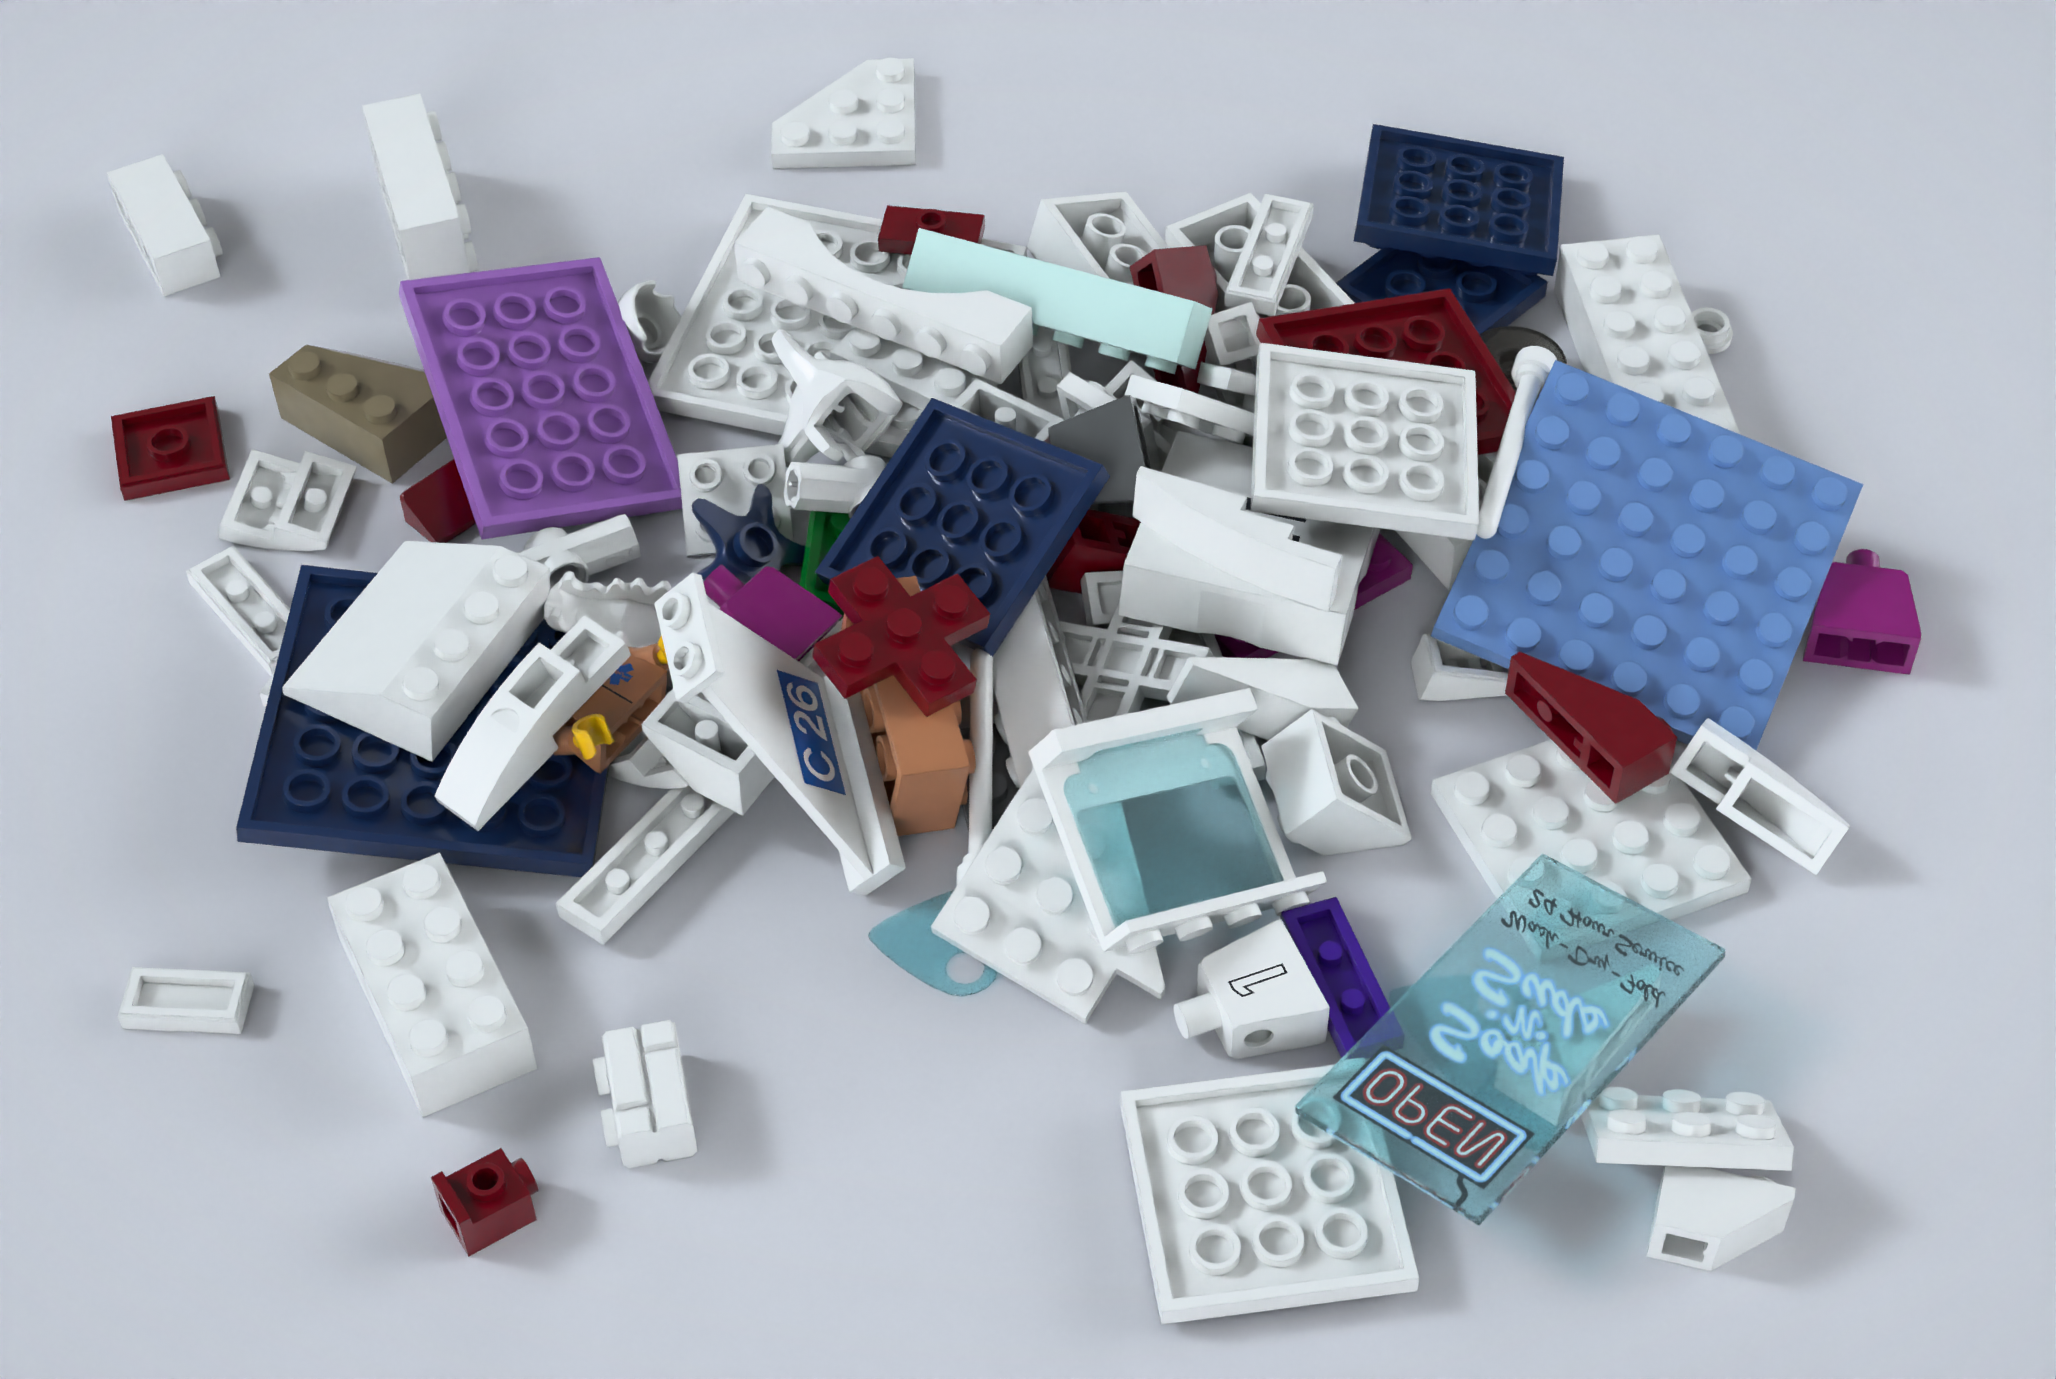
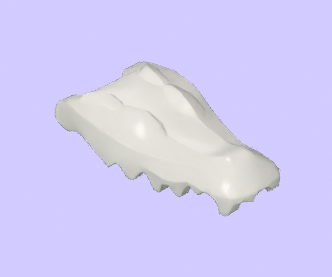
[544,571,720,688]

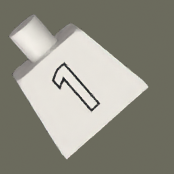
[1174,919,1330,1059]

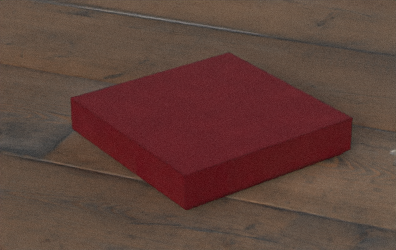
[111,396,230,501]

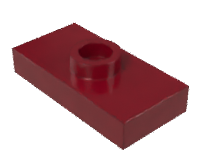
[878,205,985,255]

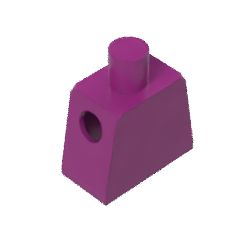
[1803,549,1921,675]
[703,564,842,661]

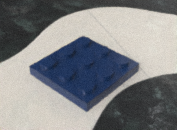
[1336,248,1548,343]

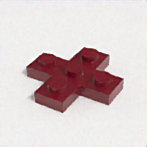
[812,556,991,717]

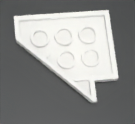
[931,767,1166,1024]

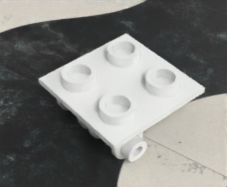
[677,444,794,557]

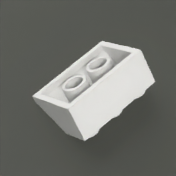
[1027,192,1169,285]

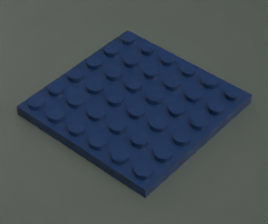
[236,565,609,878]

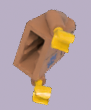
[553,636,669,774]

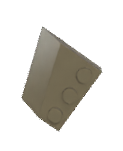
[269,344,447,484]

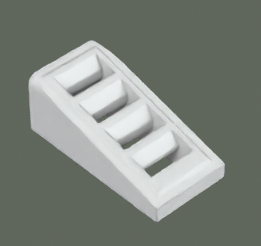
[1411,633,1508,701]

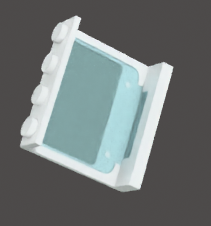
[1028,688,1327,954]

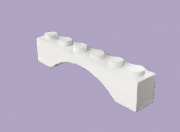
[734,206,1033,384]

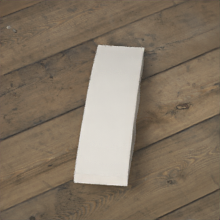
[1132,466,1342,612]

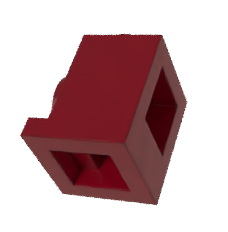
[431,1148,539,1257]

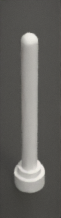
[1477,346,1557,539]
[957,648,993,885]

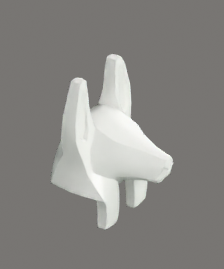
[772,329,903,467]

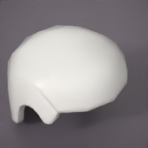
[618,280,681,363]

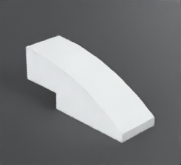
[1670,718,1850,875]

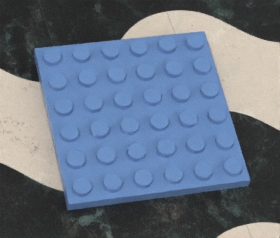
[1431,360,1863,750]

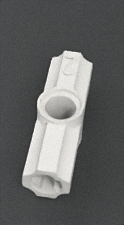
[784,455,886,519]
[517,514,641,591]

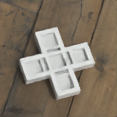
[1059,600,1214,722]

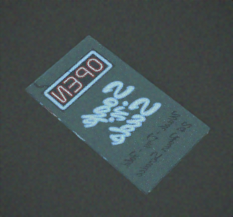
[1295,853,1725,1226]

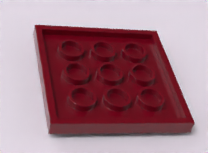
[1256,288,1516,455]

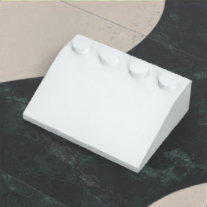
[282,541,550,762]

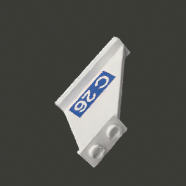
[654,573,906,896]

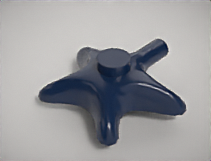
[692,484,805,584]

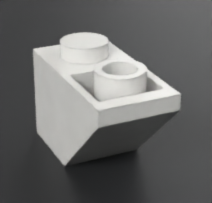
[1647,1166,1796,1271]

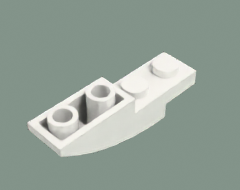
[435,615,631,831]

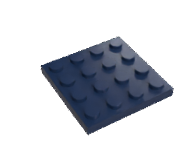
[1353,124,1564,276]
[815,398,1110,657]

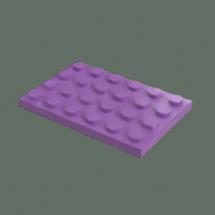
[399,257,682,540]

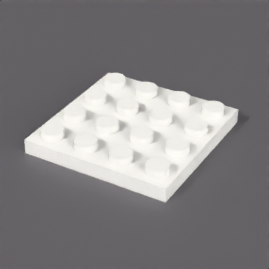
[1250,343,1479,540]
[1430,739,1752,967]
[1120,1061,1419,1325]

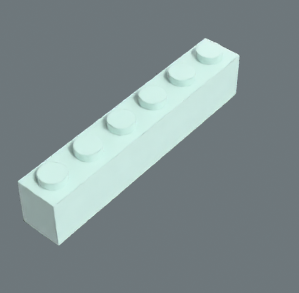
[902,228,1212,374]

